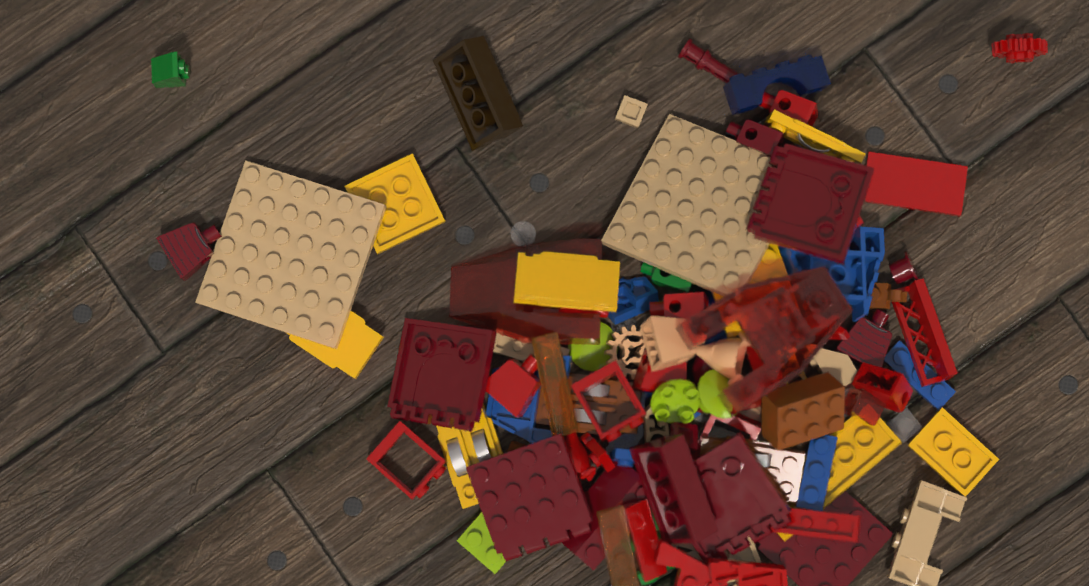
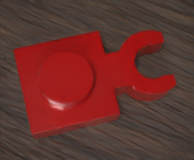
[579,432,616,473]

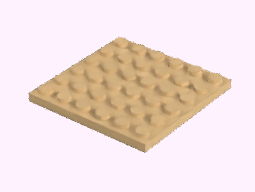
[601,114,777,303]
[195,160,387,349]

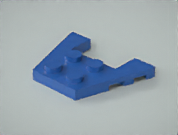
[486,355,572,443]

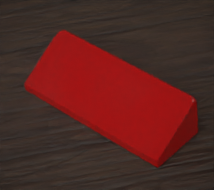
[622,498,667,582]

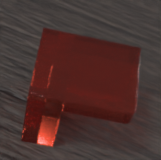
[844,388,886,426]

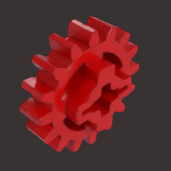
[992,33,1048,63]

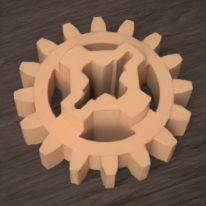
[604,325,645,380]

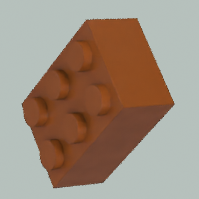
[762,372,845,451]

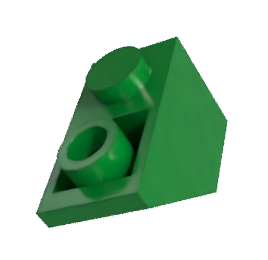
[151,52,190,88]

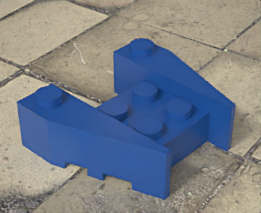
[778,227,885,322]

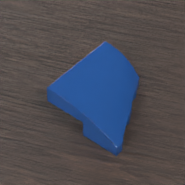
[608,277,658,325]

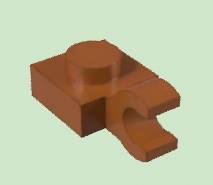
[869,283,907,309]

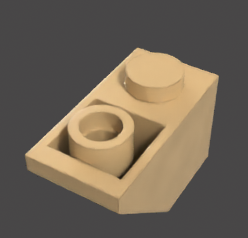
[805,346,858,386]

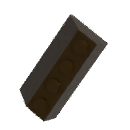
[433,36,524,151]

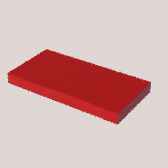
[864,151,968,217]

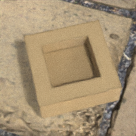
[615,95,648,129]

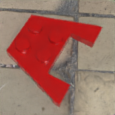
[654,539,728,586]
[708,558,788,586]

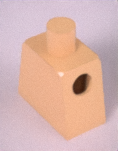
[640,316,705,371]

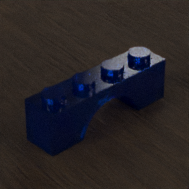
[723,54,831,115]

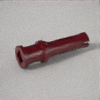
[678,38,751,94]

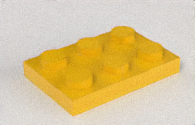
[907,407,999,497]

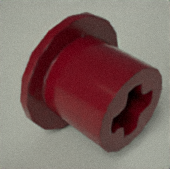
[889,251,919,284]

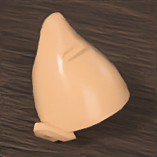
[696,331,751,385]

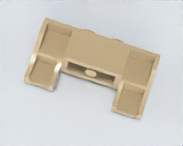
[887,480,967,586]

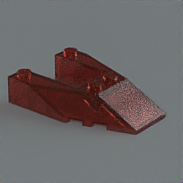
[449,239,603,345]
[676,266,852,417]

